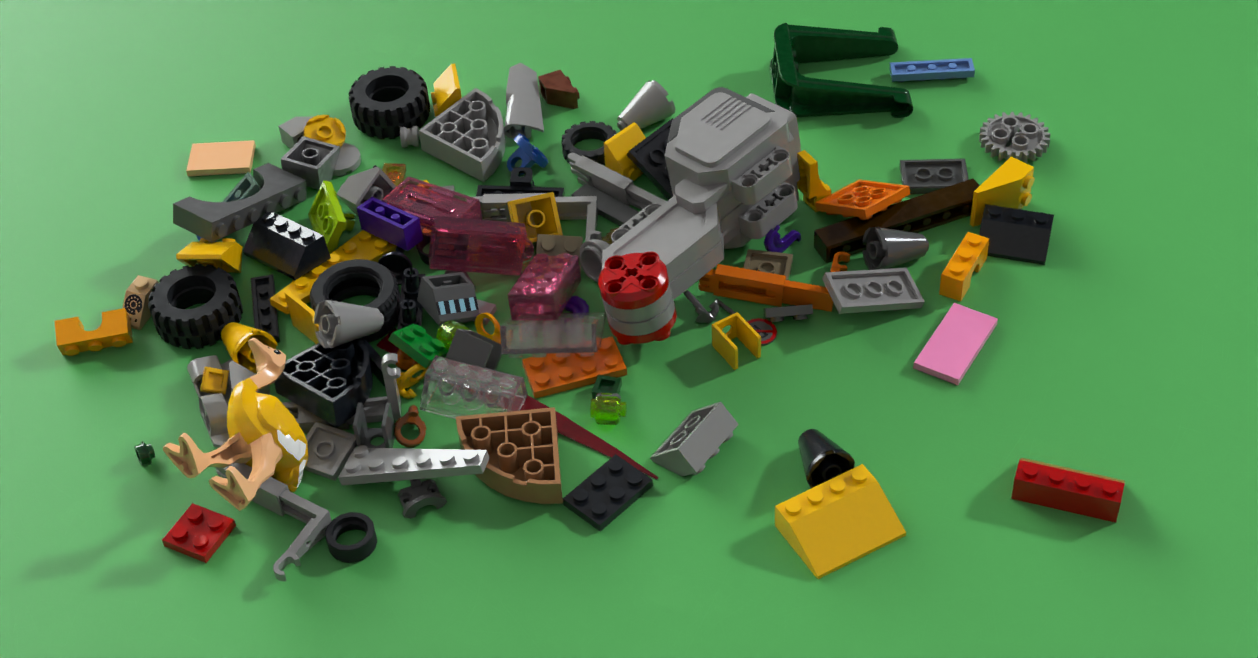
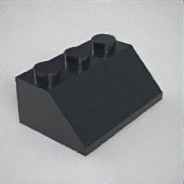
[979,204,1054,265]

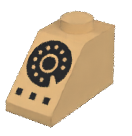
[123,275,159,330]

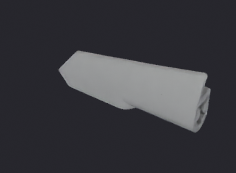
[504,63,544,139]
[187,355,232,448]

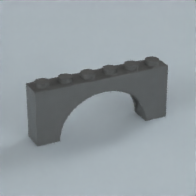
[173,163,306,242]

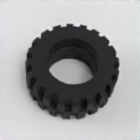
[349,66,430,139]
[148,264,243,349]

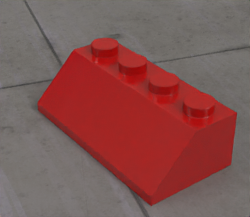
[1011,458,1125,523]

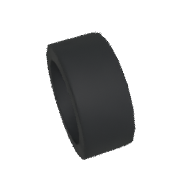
[325,512,377,563]

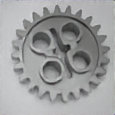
[979,112,1050,163]

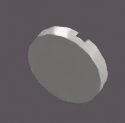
[333,143,361,176]

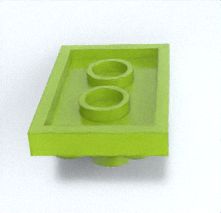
[308,180,355,254]

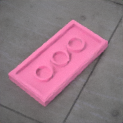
[913,303,998,385]

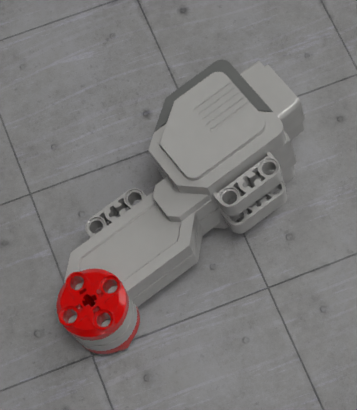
[598,87,801,345]

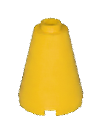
[221,322,278,374]

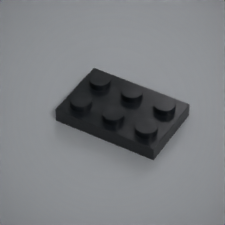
[563,454,653,532]

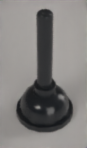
[378,246,413,285]

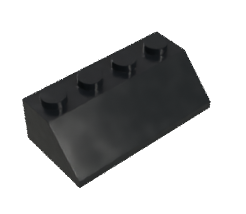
[243,211,331,280]

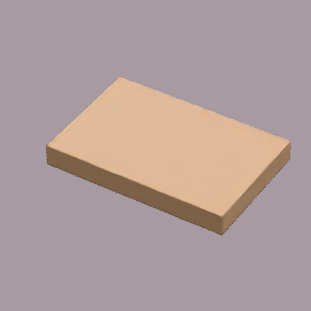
[186,140,256,176]

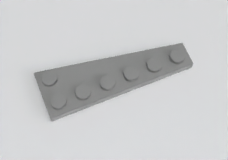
[338,445,489,485]

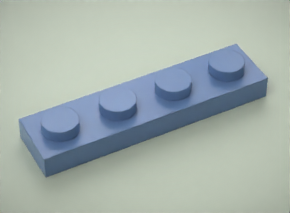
[889,58,975,82]

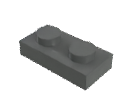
[763,304,813,322]

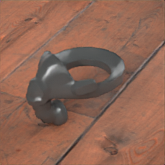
[683,290,719,323]

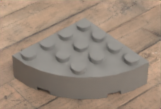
[419,88,506,182]

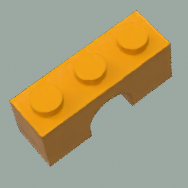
[939,232,989,302]
[54,308,133,356]

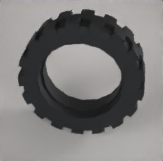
[561,121,617,166]

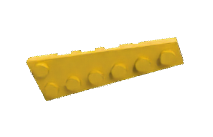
[270,230,397,314]

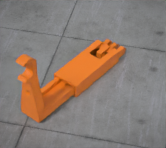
[698,252,850,312]

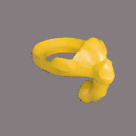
[475,312,510,347]
[396,363,429,399]

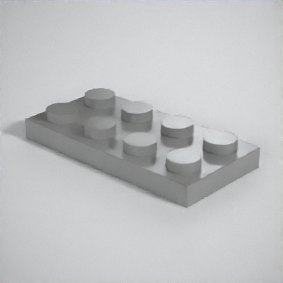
[822,268,925,314]

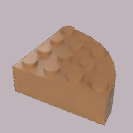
[456,407,563,504]

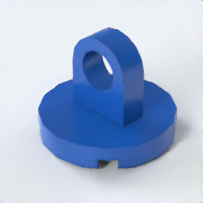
[507,133,549,176]

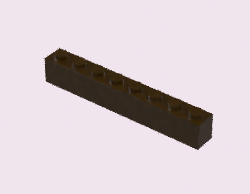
[814,178,980,263]

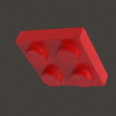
[162,503,236,563]

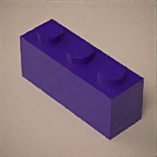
[357,197,423,251]

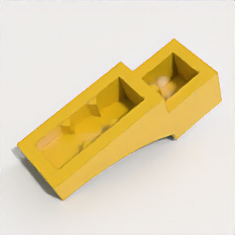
[797,150,832,212]

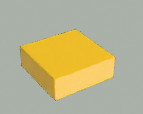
[200,367,229,395]

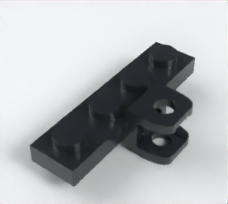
[476,167,565,197]

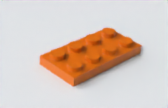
[522,336,627,399]

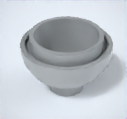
[579,239,611,283]

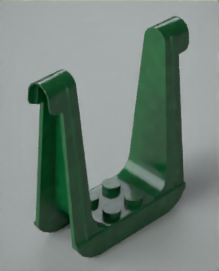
[770,23,913,118]

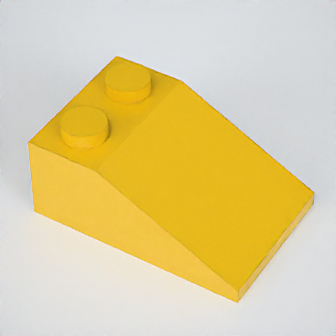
[970,157,1035,227]
[176,238,243,273]

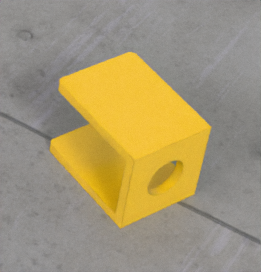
[712,312,761,370]

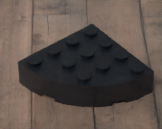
[274,338,373,427]

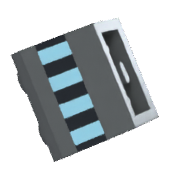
[417,272,480,326]

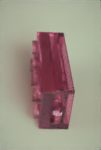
[381,176,483,238]
[428,216,534,276]
[508,253,581,320]

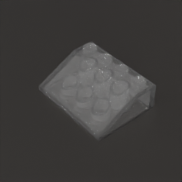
[500,312,606,358]

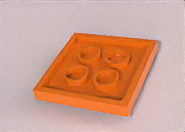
[815,179,910,220]

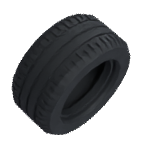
[310,259,401,343]

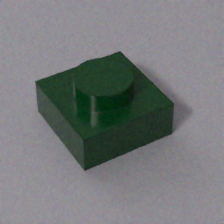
[592,375,622,402]

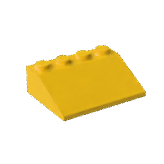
[775,464,906,579]

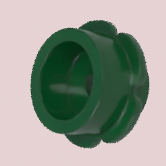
[135,441,155,465]

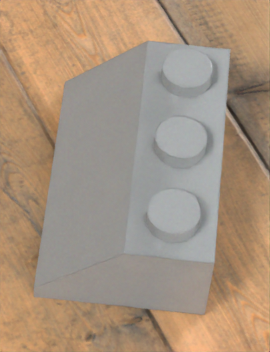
[650,402,739,477]

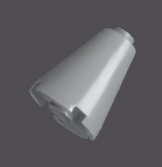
[617,80,676,131]
[314,300,384,348]

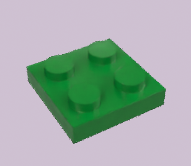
[388,324,449,368]

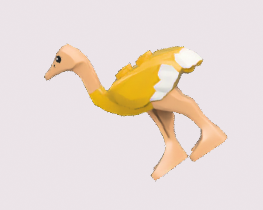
[163,338,309,511]

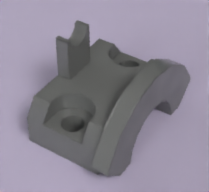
[398,479,447,519]

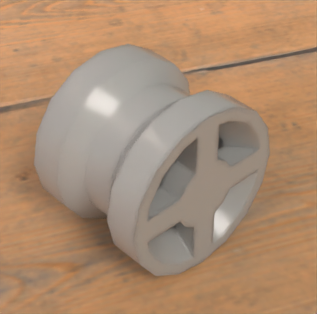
[400,126,420,148]

